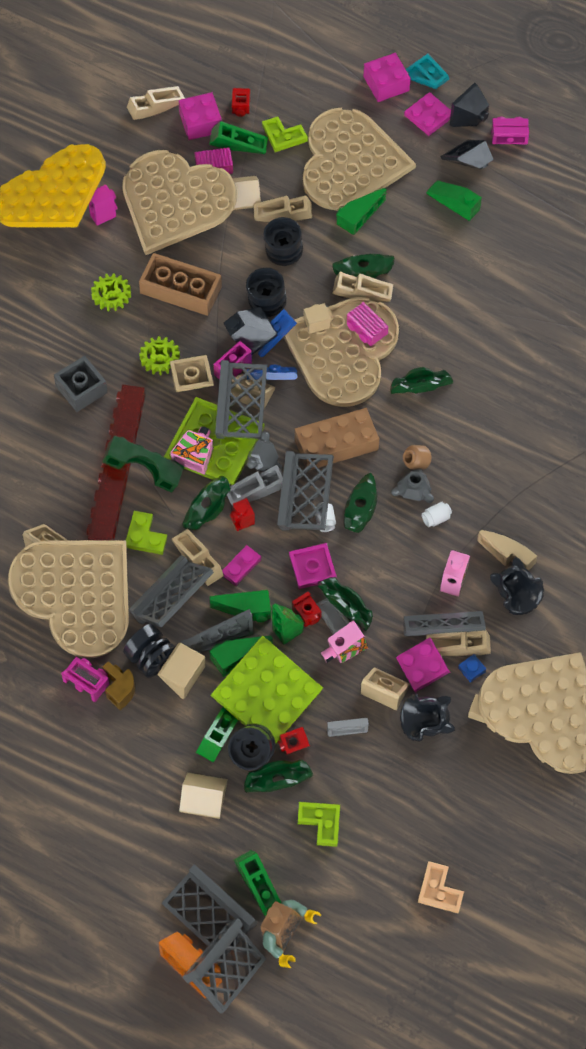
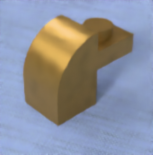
[103,661,135,711]

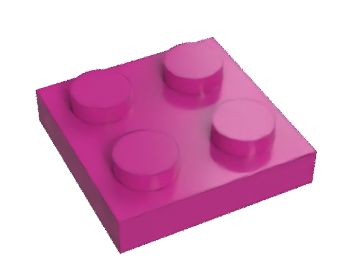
[404,92,451,136]
[289,543,337,589]
[396,638,450,692]

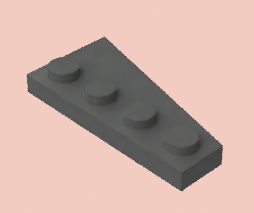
[176,609,253,653]

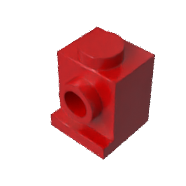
[232,88,250,117]
[230,498,255,531]
[292,592,322,627]
[278,727,310,755]

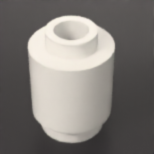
[314,502,336,532]
[422,502,452,527]

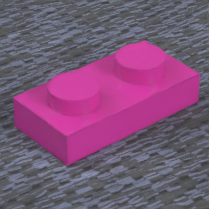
[222,545,262,586]

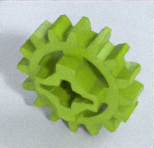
[91,273,131,311]
[139,336,180,375]

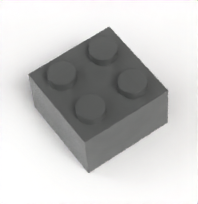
[54,356,108,412]

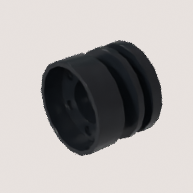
[263,217,303,266]
[246,268,287,317]
[123,624,175,678]
[228,723,276,770]

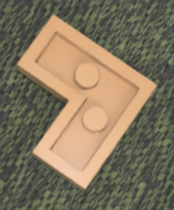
[418,861,464,914]

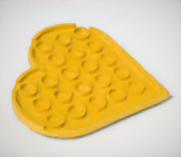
[0,144,106,227]

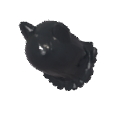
[490,557,544,615]
[400,693,455,741]

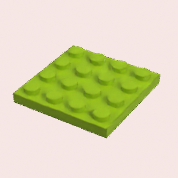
[164,397,265,486]
[210,636,323,744]

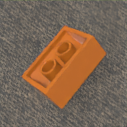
[158,931,222,999]

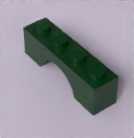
[102,435,184,493]

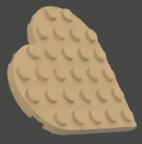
[303,108,416,210]
[122,150,237,255]
[284,297,399,407]
[8,540,129,658]
[478,652,586,774]

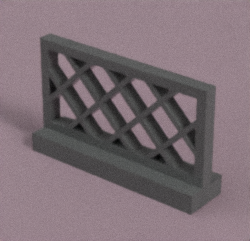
[215,360,267,439]
[277,451,334,531]
[129,555,214,627]
[162,864,258,957]
[183,918,266,1014]

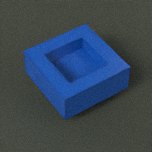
[458,654,486,683]

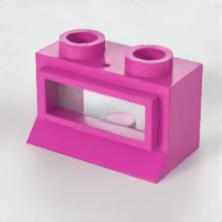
[61,657,109,702]

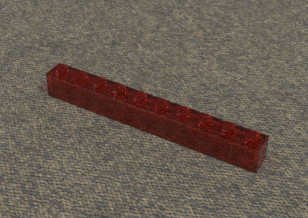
[87,384,146,541]

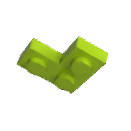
[262,116,308,152]
[126,511,167,555]
[298,802,340,847]

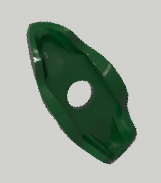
[332,254,394,278]
[390,367,453,394]
[344,473,377,533]
[182,476,231,530]
[317,577,373,631]
[244,759,313,793]

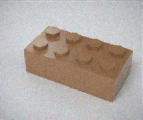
[139,253,222,316]
[295,408,379,470]

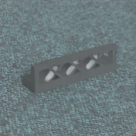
[403,611,486,636]

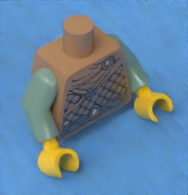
[261,900,321,968]

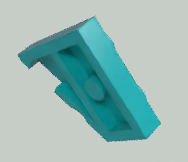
[406,54,449,89]

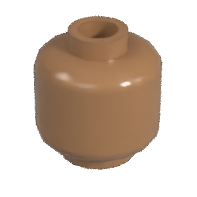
[403,445,432,470]

